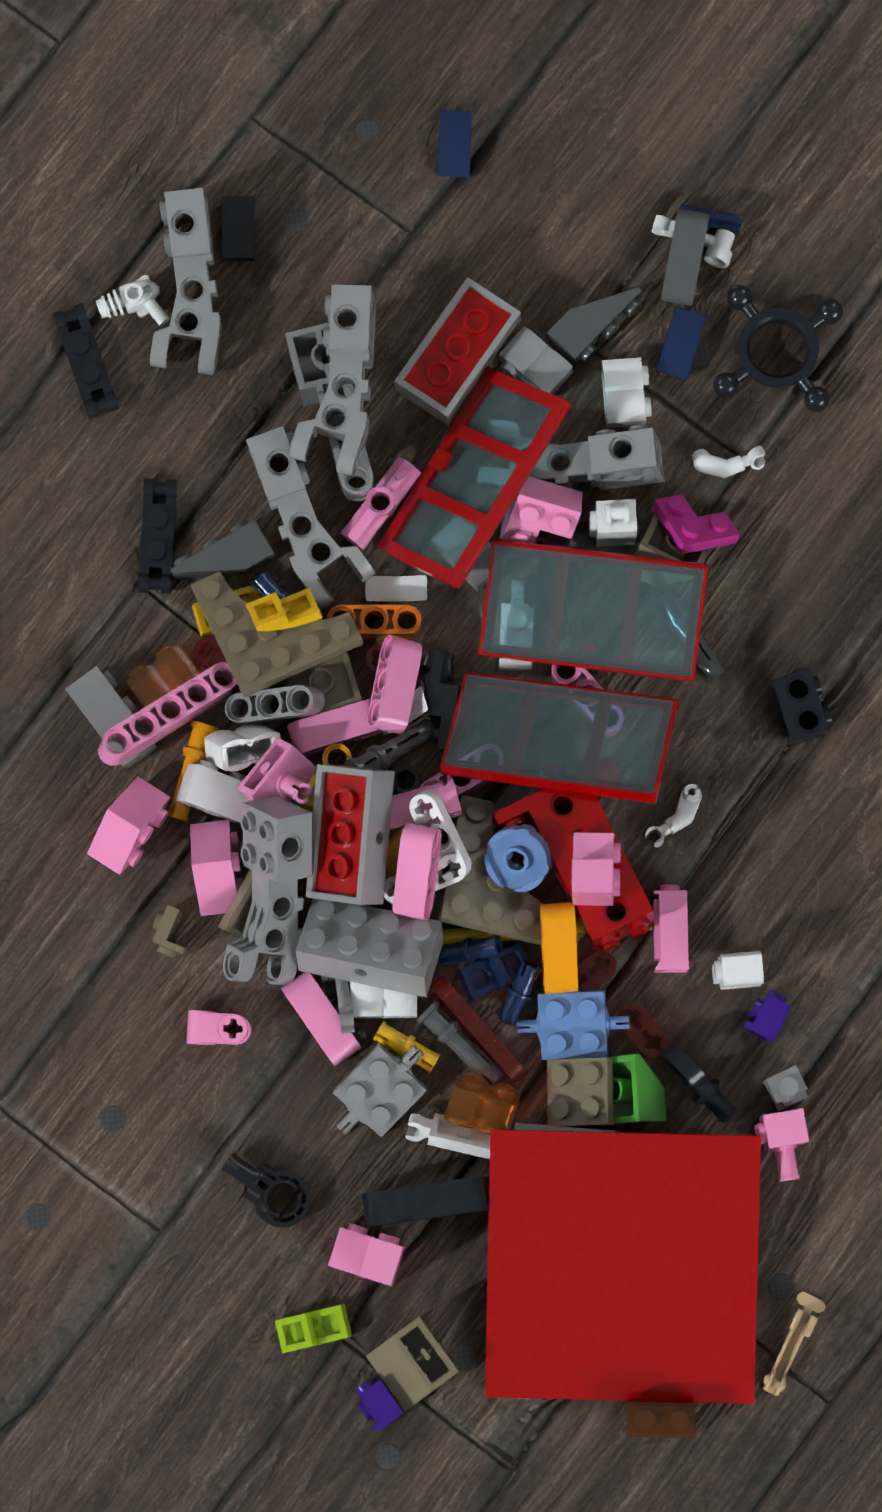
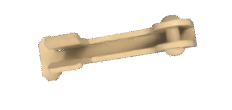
[762,1292,826,1396]

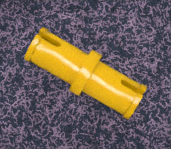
[372,1021,440,1073]

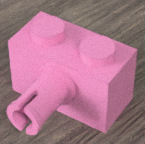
[236,737,317,804]
[754,1108,809,1182]

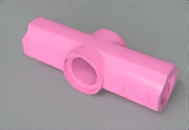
[340,457,421,551]

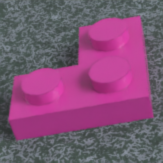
[652,494,740,554]

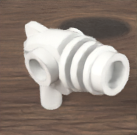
[95,275,170,327]

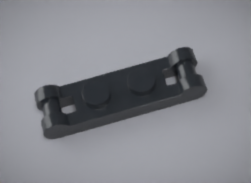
[52,303,120,419]
[138,478,178,594]

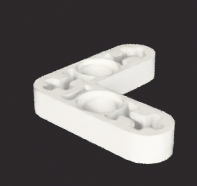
[384,789,472,904]

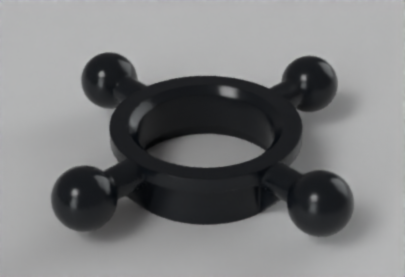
[713,285,843,412]

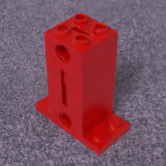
[493,756,654,952]

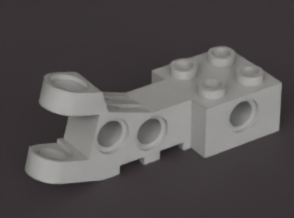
[150,188,222,376]
[289,285,376,476]
[285,323,373,504]
[478,421,665,492]
[246,426,376,611]
[223,796,312,986]

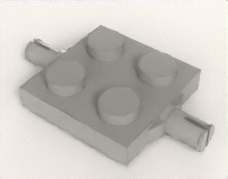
[333,1043,427,1138]

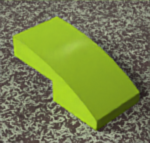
[275,1304,352,1354]

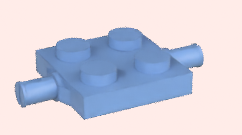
[517,990,630,1060]

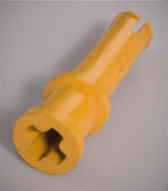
[168,720,220,822]

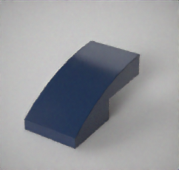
[437,110,472,177]
[656,306,707,379]
[456,943,528,1001]

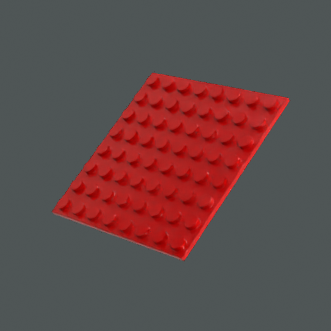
[485,1129,761,1404]

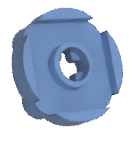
[484,824,553,893]

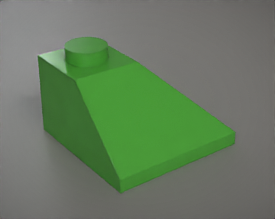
[598,1054,666,1126]

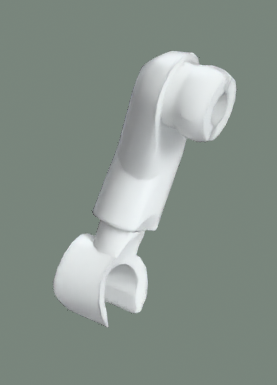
[692,446,765,478]
[645,784,702,847]

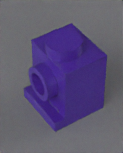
[742,989,792,1044]
[355,1378,404,1433]

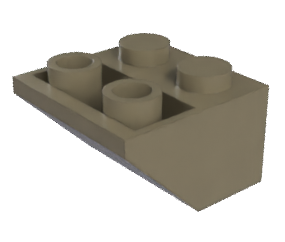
[366,1316,459,1411]

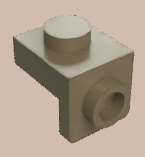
[152,905,187,959]

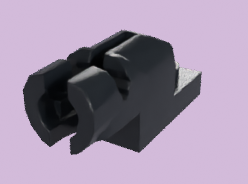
[416,649,461,753]

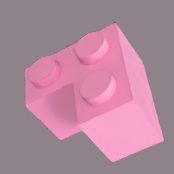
[500,476,583,543]
[87,777,171,875]
[190,819,244,916]
[572,833,621,906]
[328,1223,405,1286]

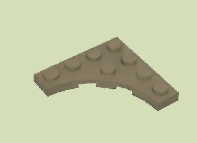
[190,571,363,698]
[438,795,543,945]

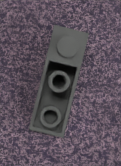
[546,287,642,367]
[170,520,276,580]

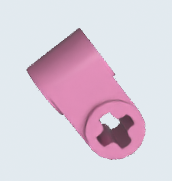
[186,1010,252,1045]

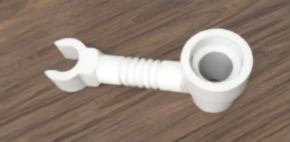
[652,215,735,268]

